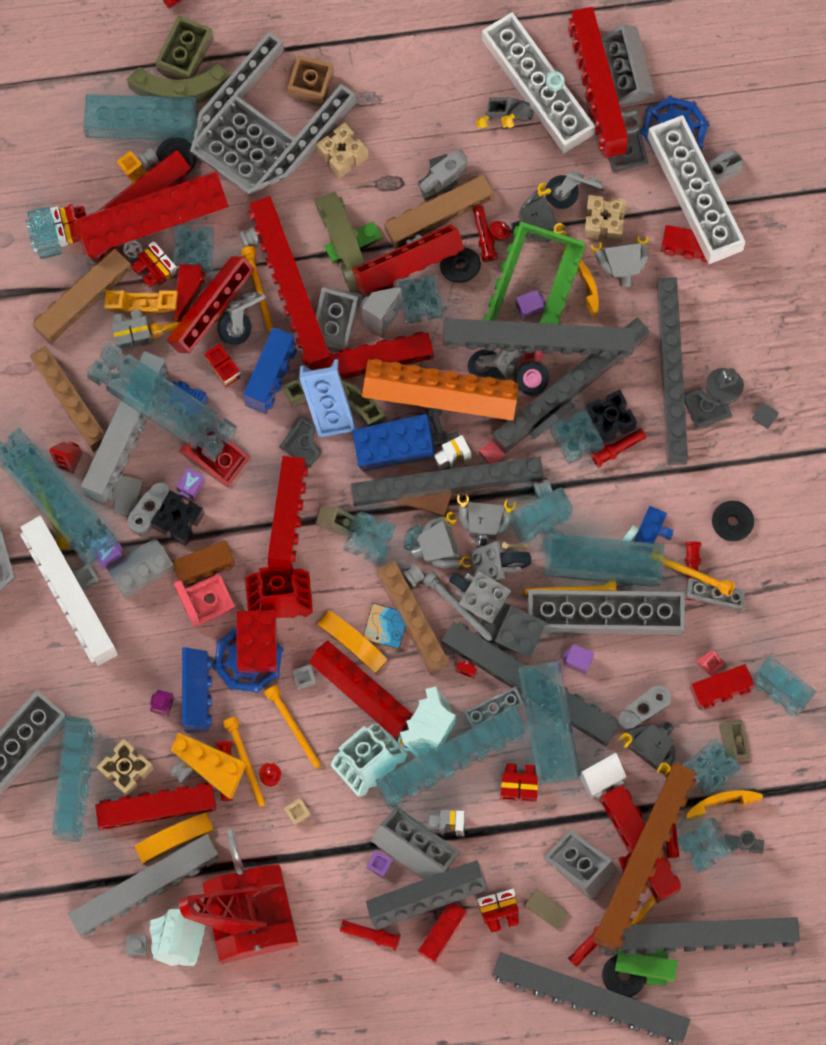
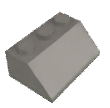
[361,287,402,338]
[106,538,175,599]

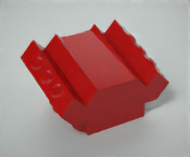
[245,565,313,619]

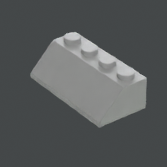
[601,24,654,106]
[371,807,461,879]

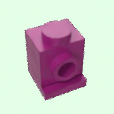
[150,689,174,716]

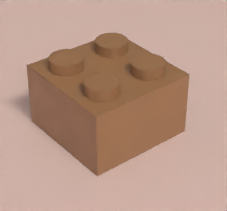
[288,55,334,105]

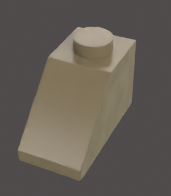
[316,506,363,538]

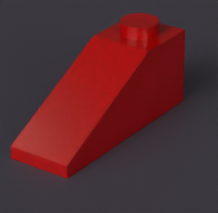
[174,264,206,322]
[49,441,83,474]

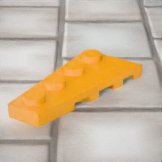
[171,732,247,799]

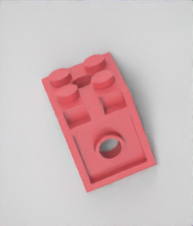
[174,574,236,628]

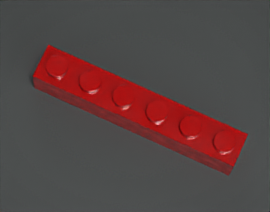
[97,150,191,211]
[352,224,464,295]
[166,256,255,354]
[320,331,434,380]
[267,456,309,569]
[309,640,413,739]
[95,782,217,830]
[600,785,681,904]

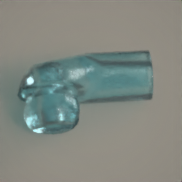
[404,524,424,550]

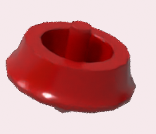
[489,220,511,241]
[259,762,282,787]

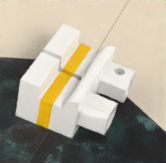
[434,435,472,471]

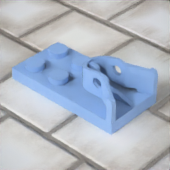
[299,359,356,437]

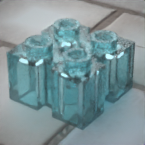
[25,207,62,259]
[173,226,215,270]
[399,275,443,324]
[551,409,603,464]
[343,511,396,564]
[682,738,741,796]
[677,818,736,874]

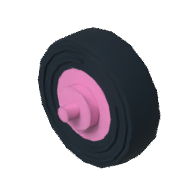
[515,361,549,395]

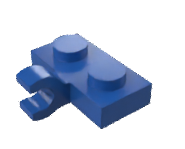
[634,506,674,549]

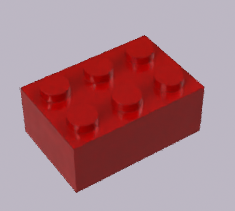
[236,610,277,673]

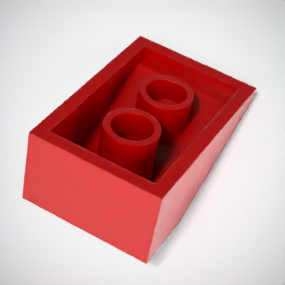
[178,422,250,487]

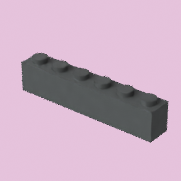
[366,860,488,930]

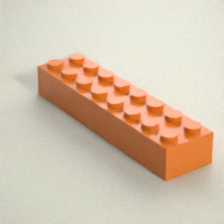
[362,359,518,420]

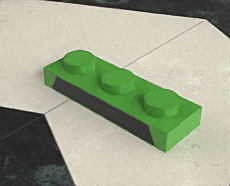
[324,221,382,264]

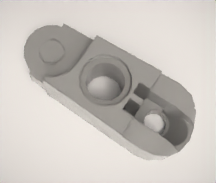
[420,149,467,193]
[707,150,744,185]
[128,483,169,535]
[618,686,671,730]

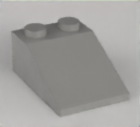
[316,285,362,350]
[544,830,618,900]

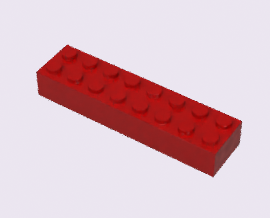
[568,6,628,158]
[73,171,229,256]

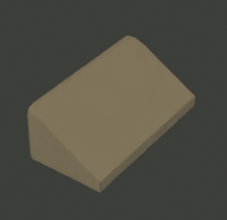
[719,720,750,762]

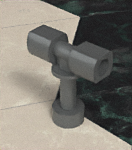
[426,408,459,450]
[723,830,764,854]

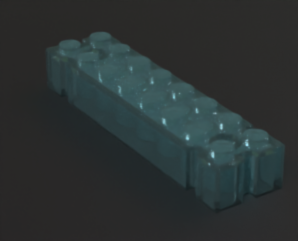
[87,341,237,462]
[0,428,117,567]
[375,706,526,807]

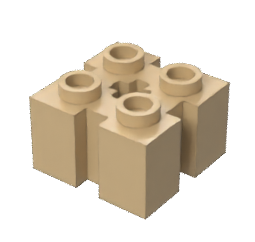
[316,123,368,179]
[584,195,626,242]
[96,739,154,796]

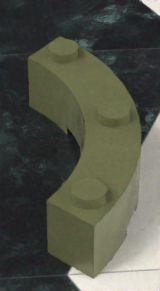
[127,63,231,106]
[314,192,365,292]
[282,379,386,427]

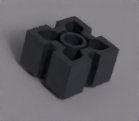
[585,389,637,444]
[150,490,205,546]

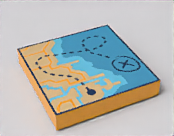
[363,603,406,651]

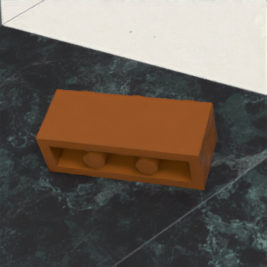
[172,540,236,586]

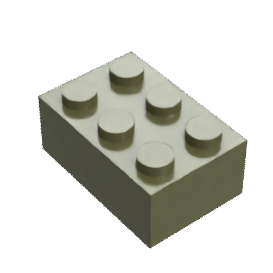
[155,15,213,80]

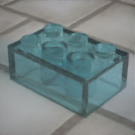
[510,487,573,543]
[752,655,817,717]

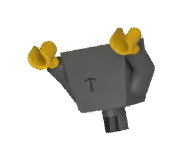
[476,97,534,129]
[511,183,567,243]
[618,721,675,778]

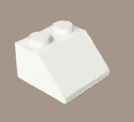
[580,753,626,799]

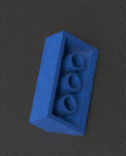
[182,647,212,732]

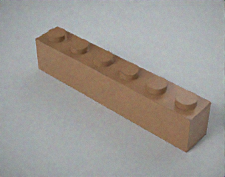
[384,175,494,249]
[33,249,132,345]
[30,346,105,452]
[377,561,449,675]

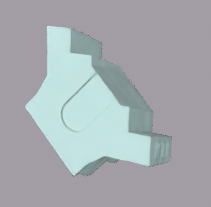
[400,687,457,758]
[331,723,407,797]
[150,909,206,966]

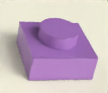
[366,850,393,877]

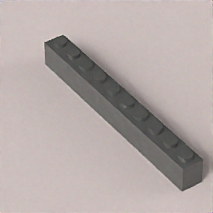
[657,277,688,465]
[492,317,650,453]
[442,318,635,358]
[350,456,544,507]
[441,621,619,747]
[599,917,800,956]
[492,952,691,1045]

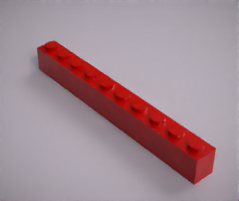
[248,196,332,370]

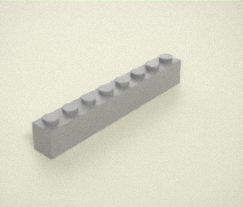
[68,834,219,937]

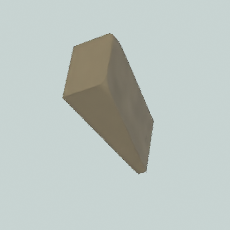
[525,889,569,930]

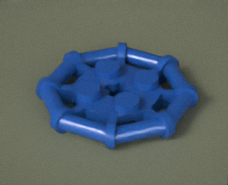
[640,95,710,154]
[212,627,284,694]

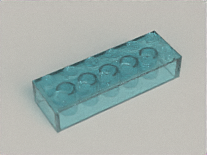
[83,94,198,140]
[544,533,664,588]
[518,660,580,785]
[52,717,96,842]

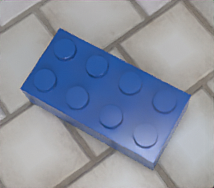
[243,327,297,414]
[352,414,436,472]

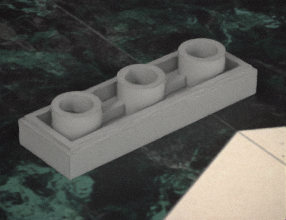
[686,578,745,610]
[464,686,525,729]

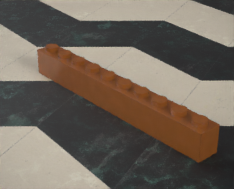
[592,762,697,952]

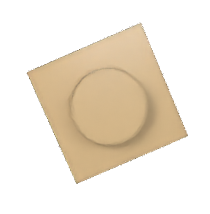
[284,798,311,826]

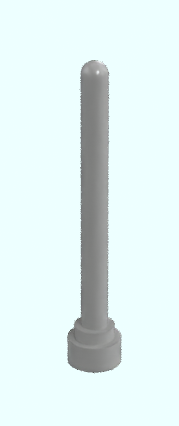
[423,571,492,641]

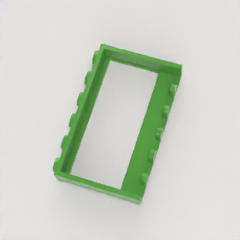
[483,222,586,324]

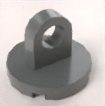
[706,368,744,404]

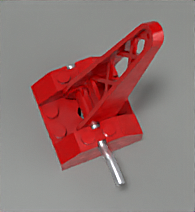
[179,829,299,964]

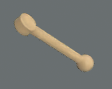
[501,542,528,549]

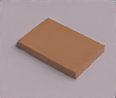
[394,464,452,517]

